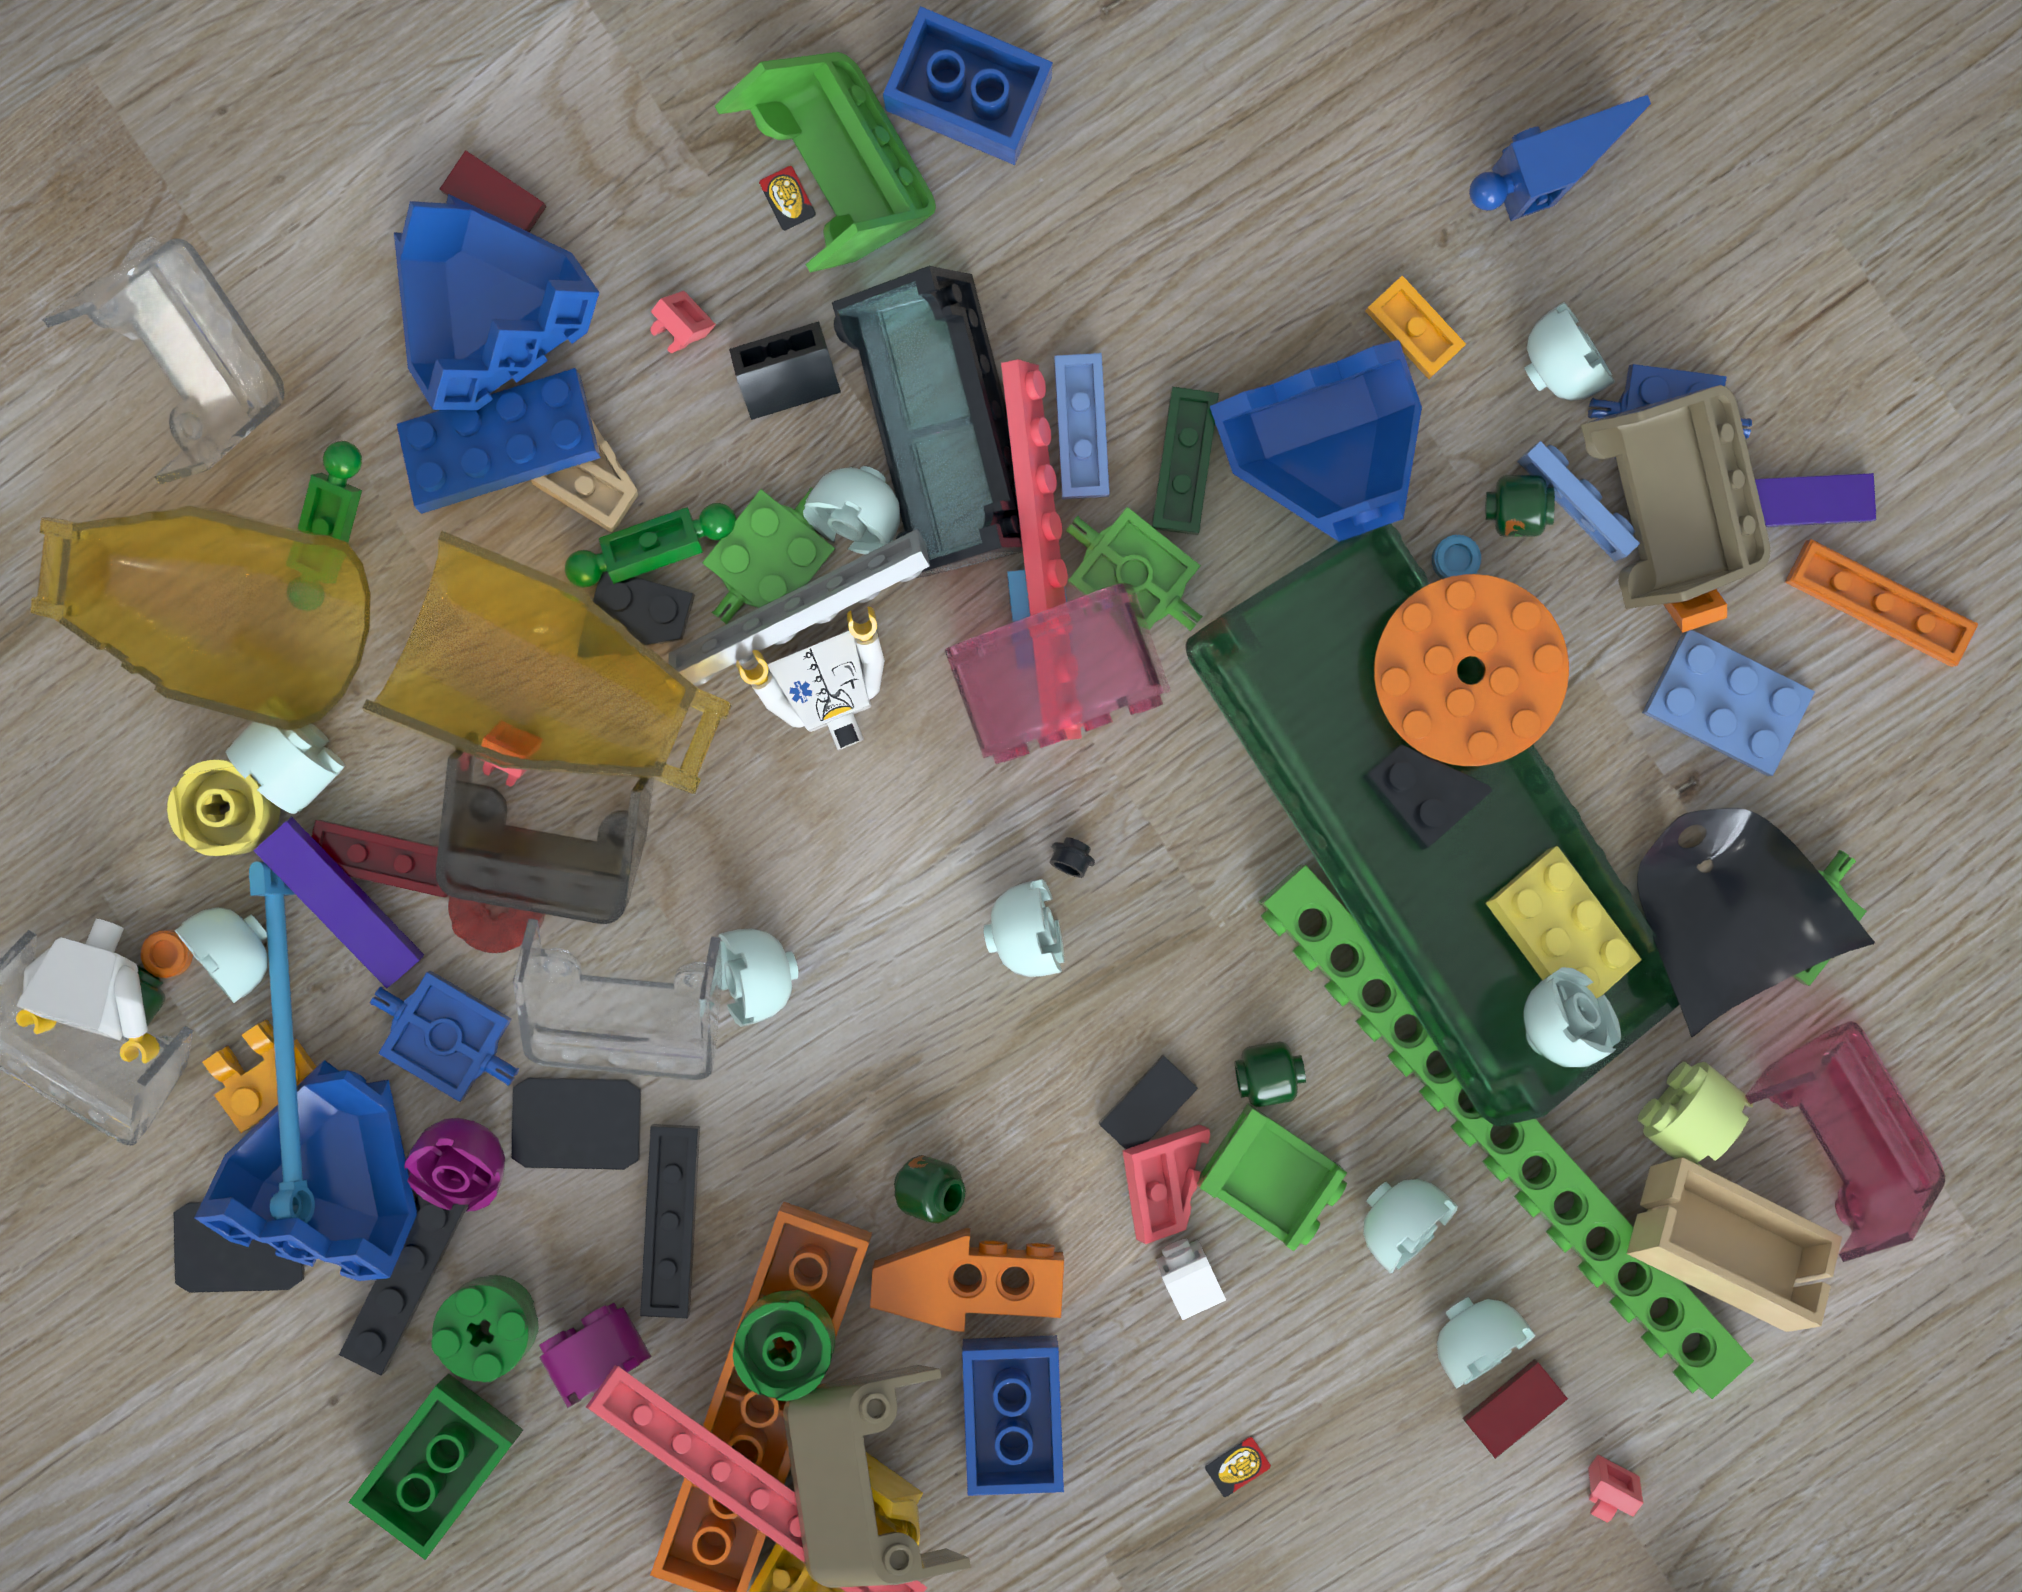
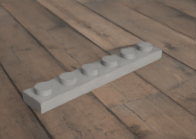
[668,529,930,691]

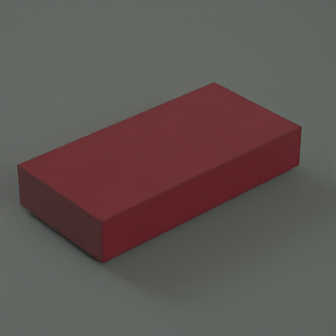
[439,150,547,232]
[1462,1359,1568,1459]

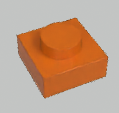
[1663,589,1727,633]

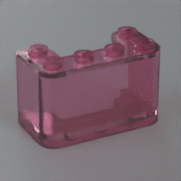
[944,583,1171,765]

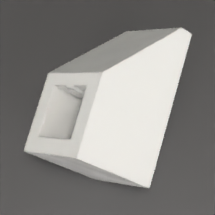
[1155,1239,1226,1320]

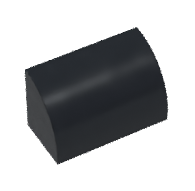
[729,321,841,420]

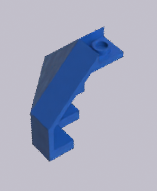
[394,194,600,410]
[1210,340,1422,542]
[194,1060,417,1281]

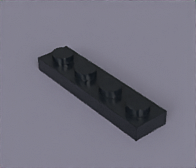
[640,1124,700,1319]
[339,1195,468,1376]

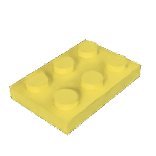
[1486,846,1642,998]

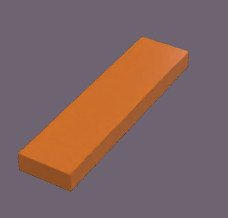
[1785,539,1978,667]

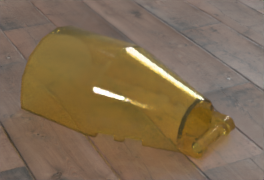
[30,506,371,730]
[363,531,732,794]

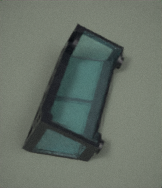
[832,266,1023,578]

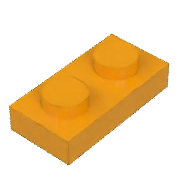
[1365,276,1466,379]

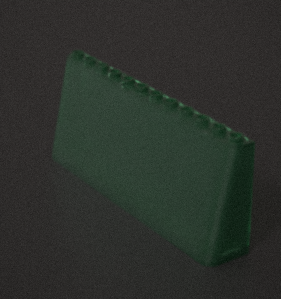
[1185,523,1679,1126]

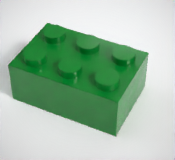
[348,1373,523,1560]

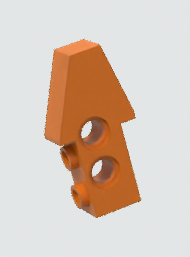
[870,1228,1064,1332]

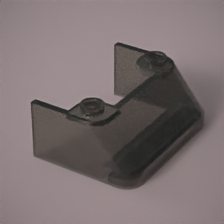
[436,737,655,924]

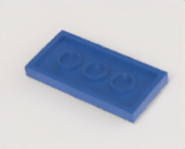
[397,368,601,514]

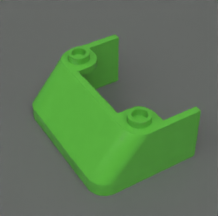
[715,52,936,273]

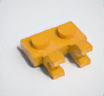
[202,1019,317,1133]

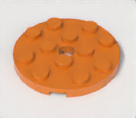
[1374,574,1569,766]

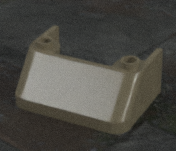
[783,1365,971,1588]

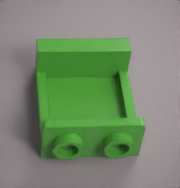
[1197,1103,1347,1251]

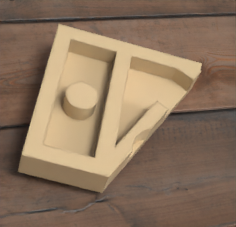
[531,415,638,533]

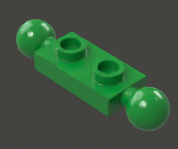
[289,441,362,611]
[565,503,737,588]

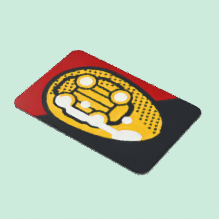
[759,166,816,231]
[1205,1437,1271,1497]

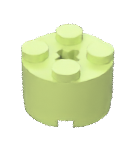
[1637,1062,1753,1168]

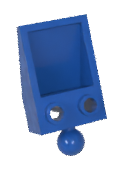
[1469,95,1651,221]

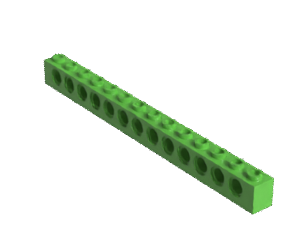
[1259,864,1754,1399]

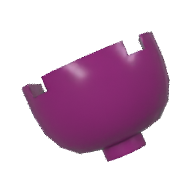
[405,1118,505,1212]

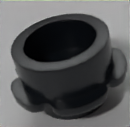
[1050,837,1095,878]

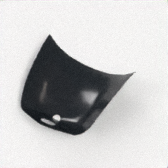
[1637,808,1875,1037]

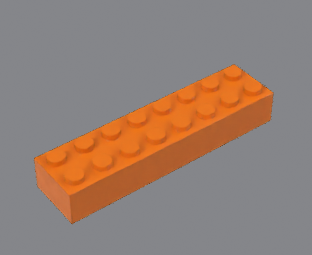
[650,1202,872,1592]

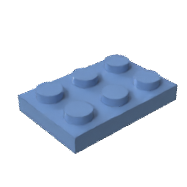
[1642,630,1815,776]

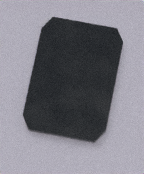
[511,1077,641,1170]
[173,1202,304,1293]

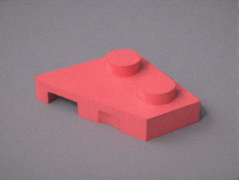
[1122,1124,1210,1244]

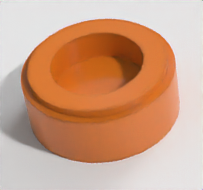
[141,930,193,978]

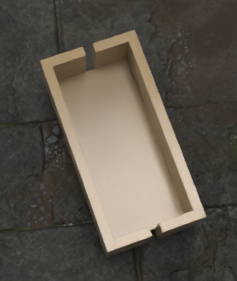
[1627,1157,1842,1332]

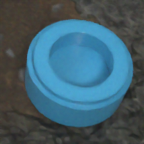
[1432,535,1481,579]

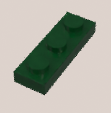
[1152,386,1219,535]

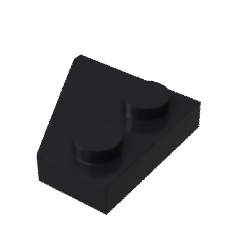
[578,571,695,658]
[1362,744,1493,850]

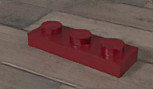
[311,820,458,898]

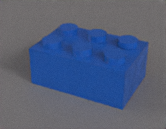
[883,6,1053,165]
[962,1335,1064,1496]

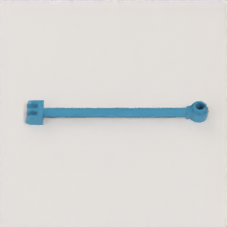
[249,861,315,1223]

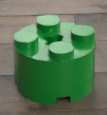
[431,1275,539,1382]
[733,1290,835,1401]

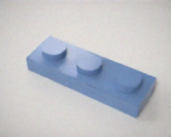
[1054,353,1110,499]
[1517,441,1640,562]

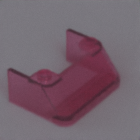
[1745,1021,1945,1262]

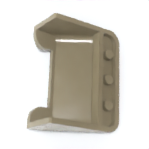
[1581,385,1770,609]

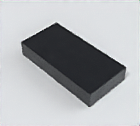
[1099,1055,1198,1149]

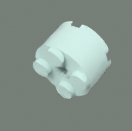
[226,700,345,814]

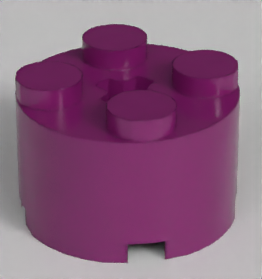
[539,1303,652,1408]

